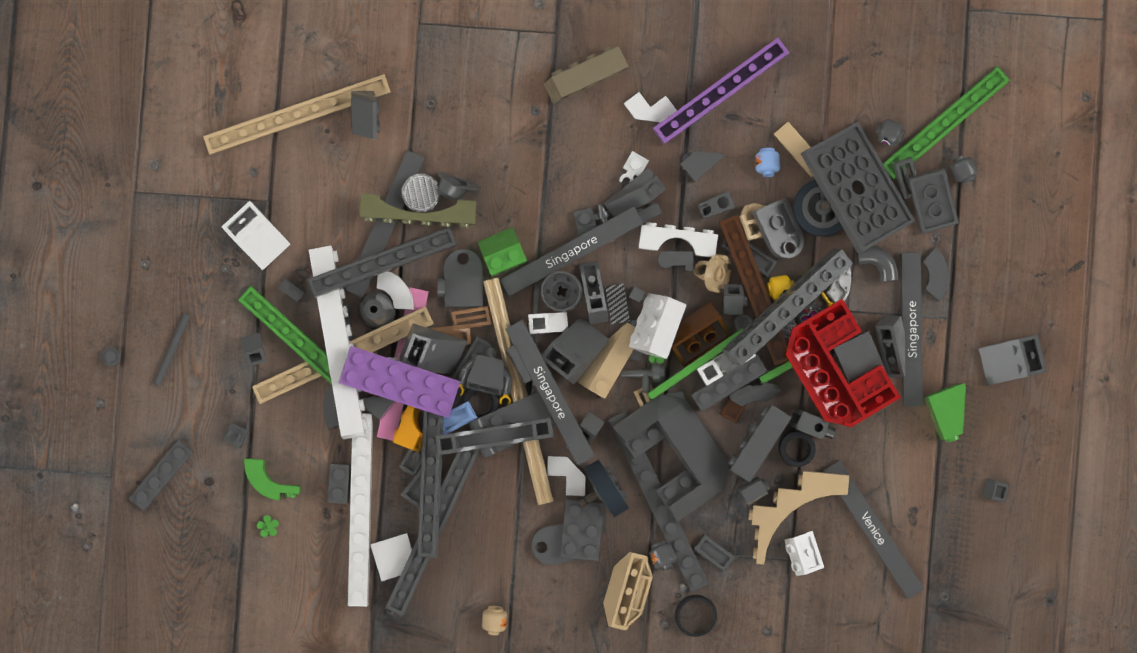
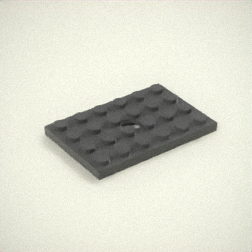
[801,122,915,254]

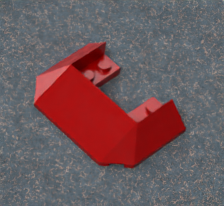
[785,298,901,427]

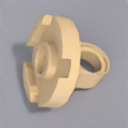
[694,254,731,293]

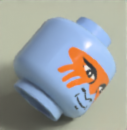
[755,148,780,177]

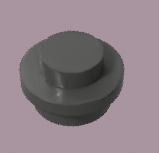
[101,347,121,366]

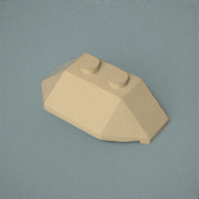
[603,552,653,630]

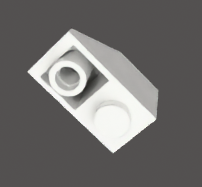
[528,312,568,334]

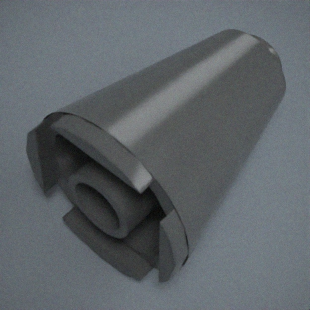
[358,291,396,329]

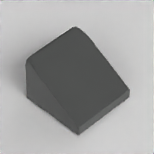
[982,479,1009,503]

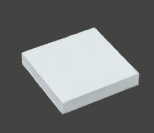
[370,533,412,581]

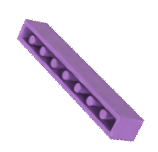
[653,38,789,145]

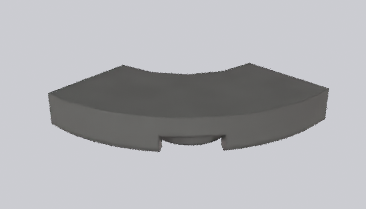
[923,247,949,301]
[729,383,782,406]

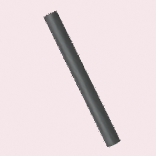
[154,313,190,386]

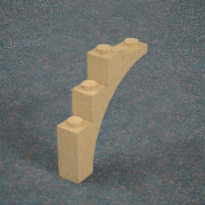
[749,471,849,565]

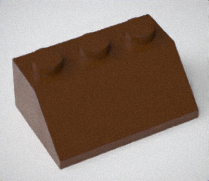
[671,302,731,368]

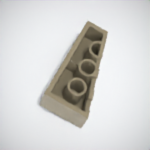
[544,46,629,105]

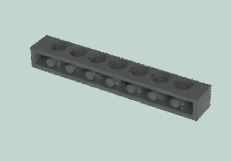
[722,248,853,366]

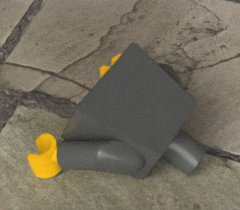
[457,348,512,405]

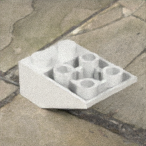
[222,201,291,270]

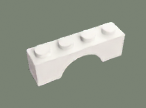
[638,222,718,258]

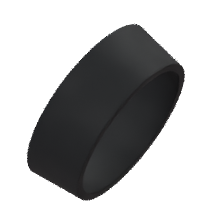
[675,595,717,637]

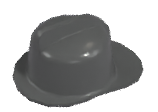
[437,172,481,200]

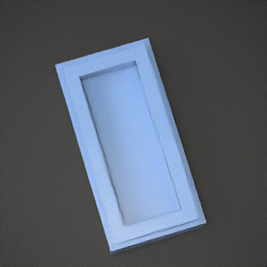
[443,401,477,435]

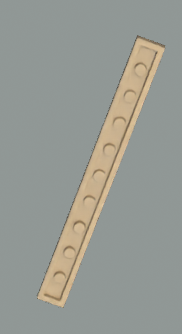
[203,74,391,155]
[252,307,434,404]

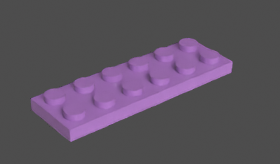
[338,346,460,418]

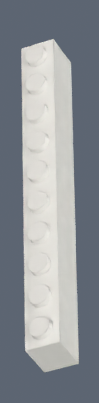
[309,246,368,439]
[348,413,373,607]

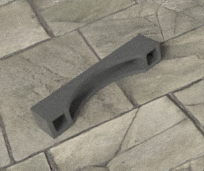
[435,418,555,455]

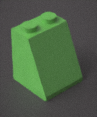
[478,227,527,277]
[924,383,966,442]

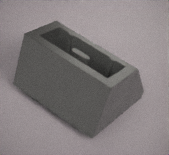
[351,91,380,139]

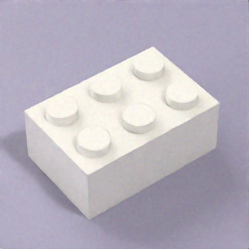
[629,293,686,359]

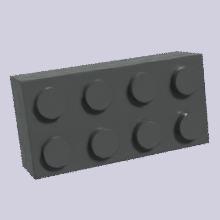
[728,404,792,482]

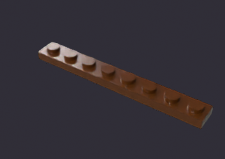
[719,215,788,366]

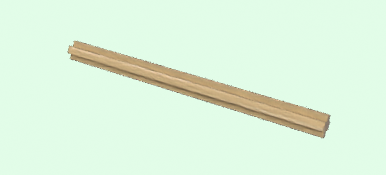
[483,278,553,505]

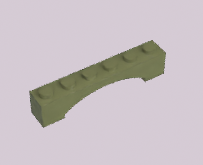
[359,194,476,228]

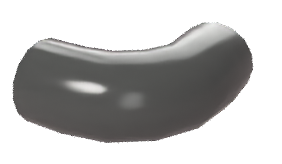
[856,246,899,282]

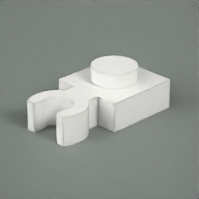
[619,151,649,182]

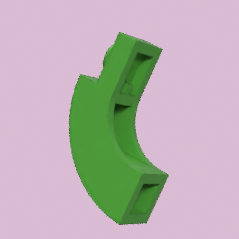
[244,458,302,500]

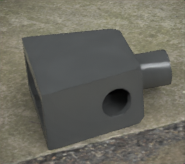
[788,408,836,439]

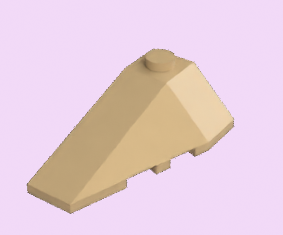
[577,322,636,399]

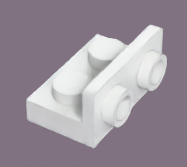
[785,531,824,576]

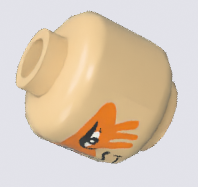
[482,606,507,635]

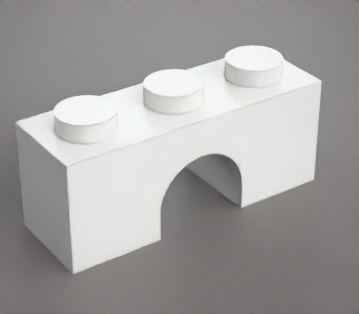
[696,353,756,386]

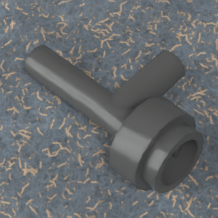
[621,364,666,393]

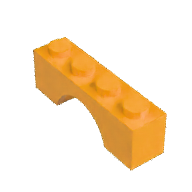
[393,406,423,453]

